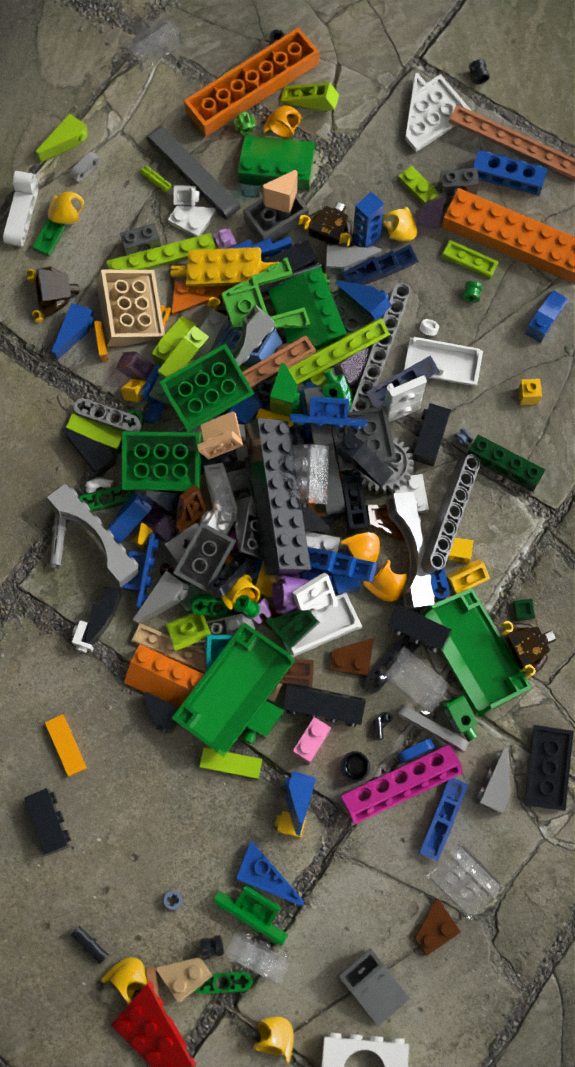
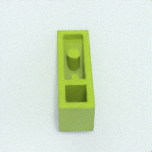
[281,82,339,111]
[36,113,88,162]
[152,316,198,365]
[157,326,209,378]

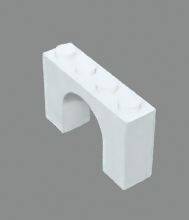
[322,1032,409,1067]

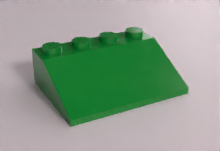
[238,135,316,191]
[268,266,347,350]
[159,343,255,432]
[122,431,202,491]

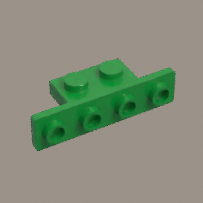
[213,885,288,946]

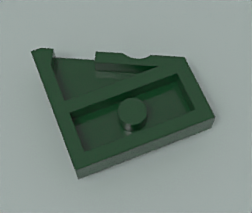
[265,609,320,649]

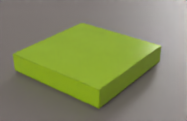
[166,612,212,651]

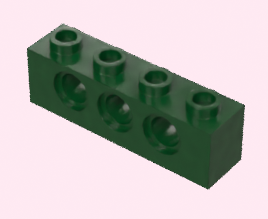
[467,434,546,492]

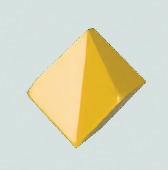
[121,379,146,402]
[132,522,153,550]

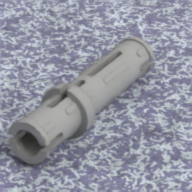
[49,513,67,568]

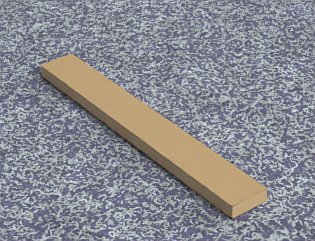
[131,623,282,703]

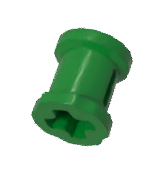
[234,595,260,619]

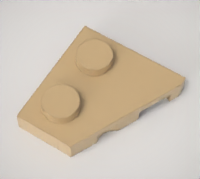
[156,958,213,1002]

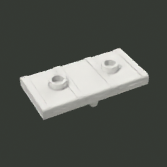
[404,337,483,387]
[384,375,427,423]
[282,592,362,658]

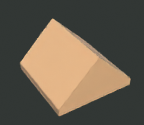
[263,170,298,213]

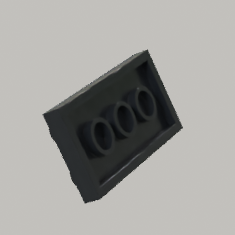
[524,725,574,811]

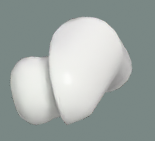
[85,477,114,493]

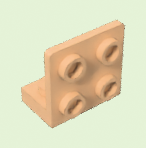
[197,412,243,459]

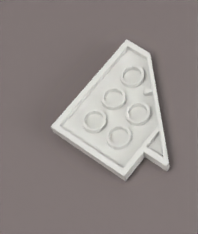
[405,73,471,152]

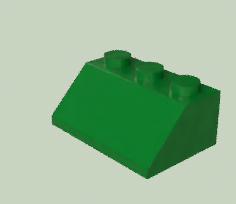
[270,362,300,417]

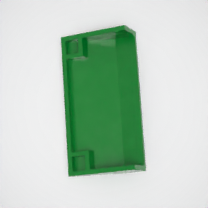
[420,588,532,717]
[172,623,295,757]

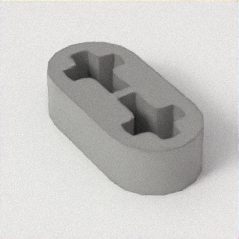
[70,152,100,182]

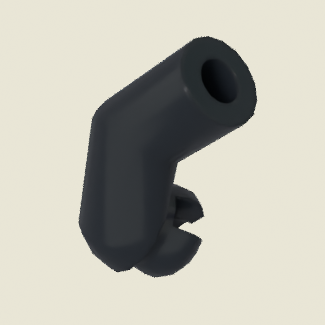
[373,712,393,740]

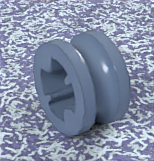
[454,428,473,447]
[164,891,182,910]

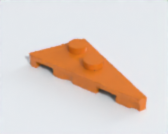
[172,280,236,316]

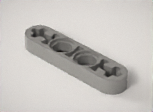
[73,398,142,432]
[396,705,469,752]

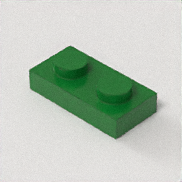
[33,218,66,257]

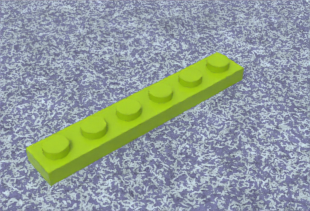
[106,233,216,270]
[289,318,390,384]

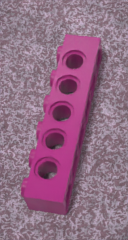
[341,744,463,825]

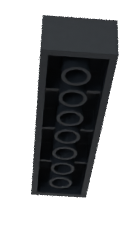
[244,418,311,576]

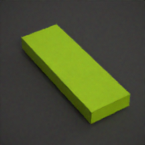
[441,240,499,279]
[66,413,122,451]
[200,748,262,779]

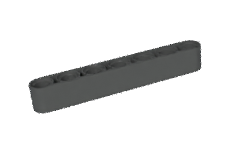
[146,125,240,220]
[303,386,346,515]
[421,454,480,574]

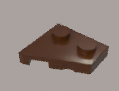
[174,485,207,534]
[366,505,405,542]
[329,638,374,677]
[280,659,314,687]
[415,898,461,956]

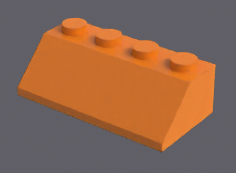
[124,644,204,708]

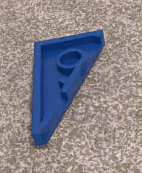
[236,842,304,906]

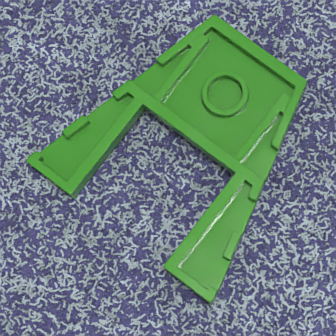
[222,257,310,330]

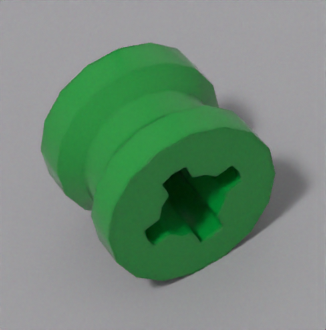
[462,281,483,303]

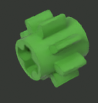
[234,112,256,135]

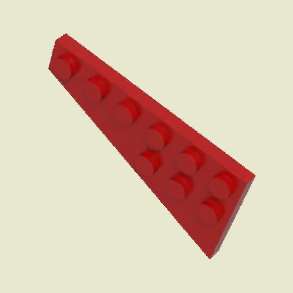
[111,980,196,1067]

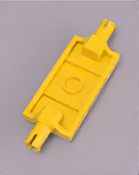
[171,247,279,287]

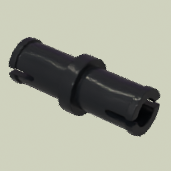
[70,925,109,964]

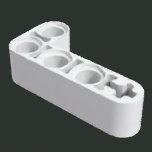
[3,171,38,247]

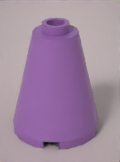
[272,575,309,614]

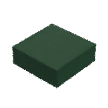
[512,599,535,621]

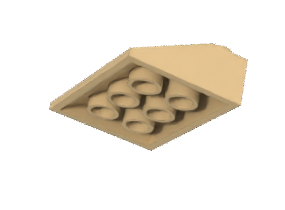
[96,270,165,347]

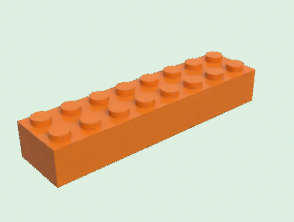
[184,27,319,137]
[442,188,575,284]

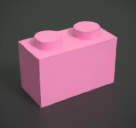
[293,717,331,765]

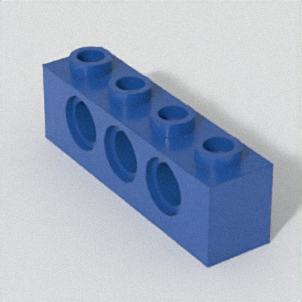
[473,150,548,196]
[352,191,385,248]

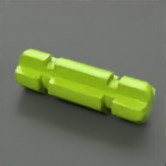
[141,166,172,193]

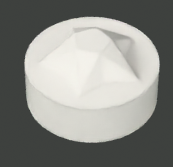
[420,319,439,336]

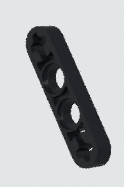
[208,552,258,598]
[364,635,421,694]

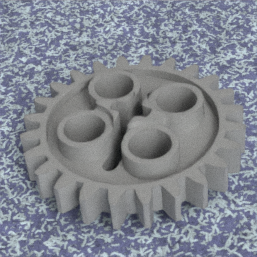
[353,438,414,494]

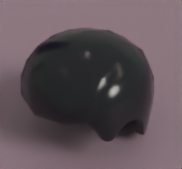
[340,751,370,782]

